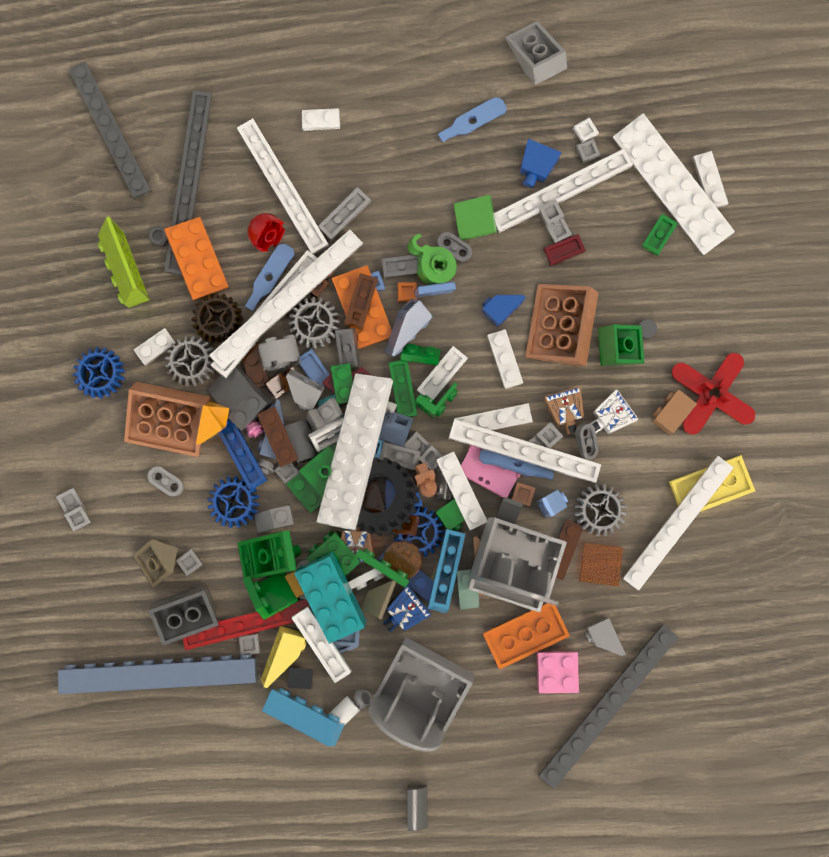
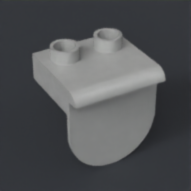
[467,517,567,612]
[369,637,475,751]

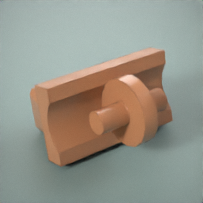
[415,463,437,497]

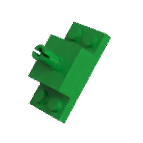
[286,442,337,514]
[237,530,301,579]

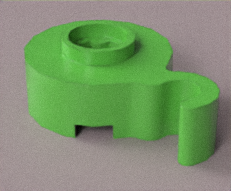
[407,234,457,285]

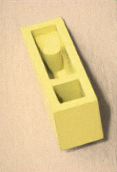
[260,626,306,688]

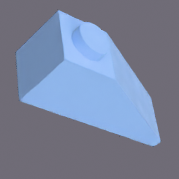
[536,490,568,518]

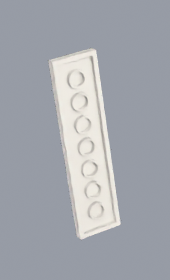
[613,114,735,256]
[317,374,393,530]

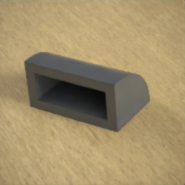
[284,420,320,464]
[407,785,428,831]

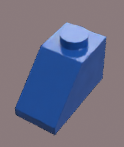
[482,295,526,328]

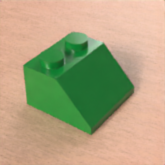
[598,324,644,366]

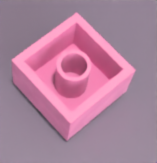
[536,651,579,693]

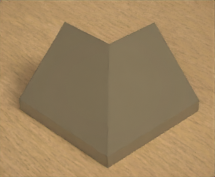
[133,539,178,588]
[361,580,397,619]

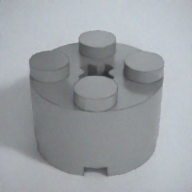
[258,335,301,371]

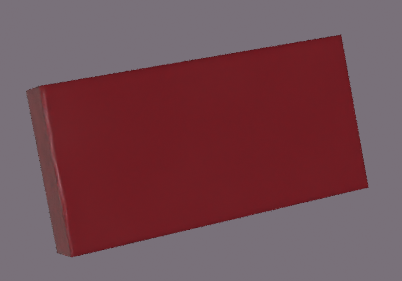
[543,234,586,266]

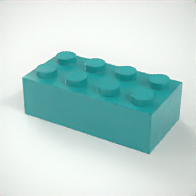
[294,552,367,644]

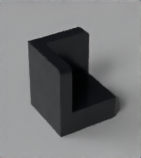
[288,666,313,689]

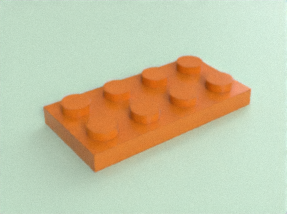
[164,217,228,301]
[332,265,392,350]
[482,603,570,670]

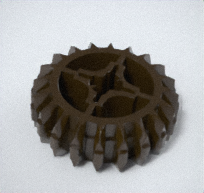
[191,293,243,344]

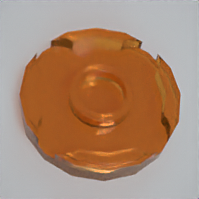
[384,541,422,579]

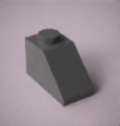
[495,497,523,524]

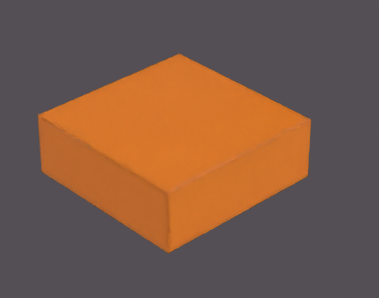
[398,282,417,302]

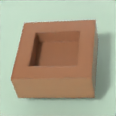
[512,482,536,507]

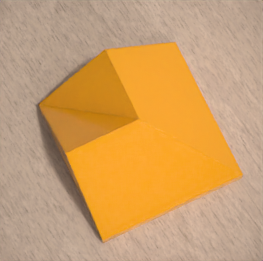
[196,401,229,445]

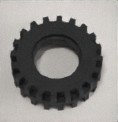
[356,457,419,536]

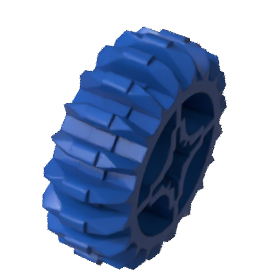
[73,347,126,399]
[207,476,260,528]
[393,506,444,558]

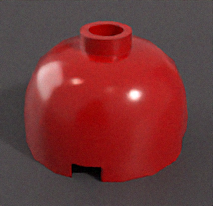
[247,213,285,252]

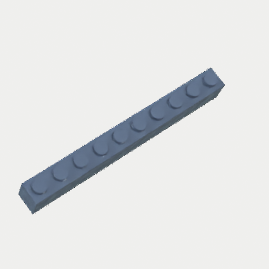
[58,654,258,694]

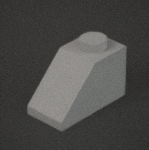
[286,369,325,410]
[254,505,296,533]
[585,617,626,656]

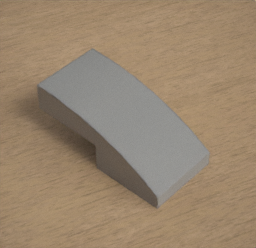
[539,200,572,244]
[529,422,563,448]
[404,431,443,471]
[56,487,91,532]

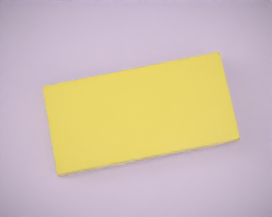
[669,455,755,512]

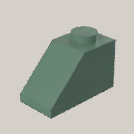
[456,569,479,610]

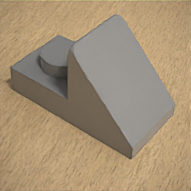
[306,398,344,432]

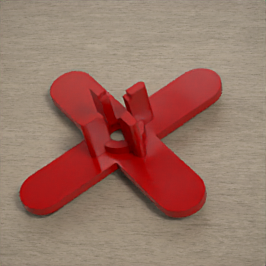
[671,353,756,435]

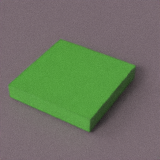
[454,195,497,241]

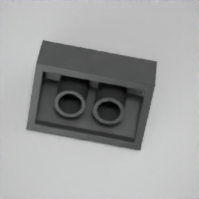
[148,583,219,645]

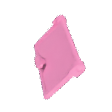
[461,445,521,498]

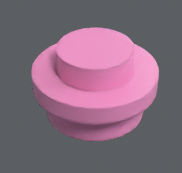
[246,421,264,438]

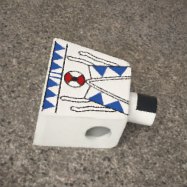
[590,390,638,434]

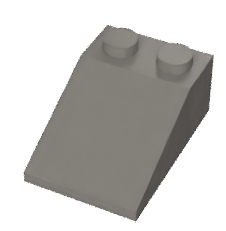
[505,21,567,85]

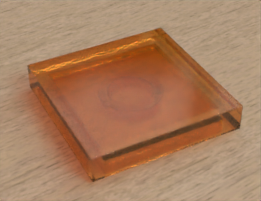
[579,543,623,586]

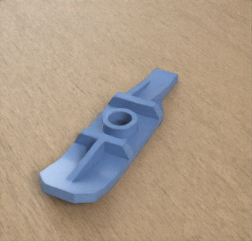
[438,97,507,143]
[245,244,295,311]
[479,449,554,480]

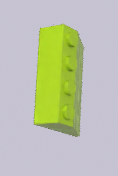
[98,216,150,308]

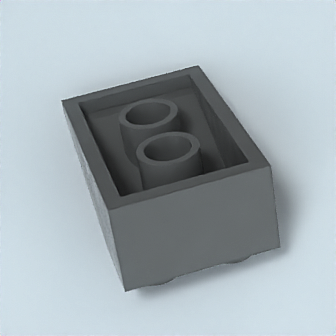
[208,366,273,431]

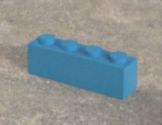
[427,529,465,613]
[262,687,345,746]

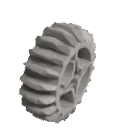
[288,297,340,349]
[165,336,215,387]
[574,484,627,536]

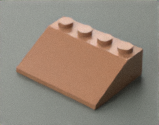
[525,284,599,367]
[124,382,210,457]

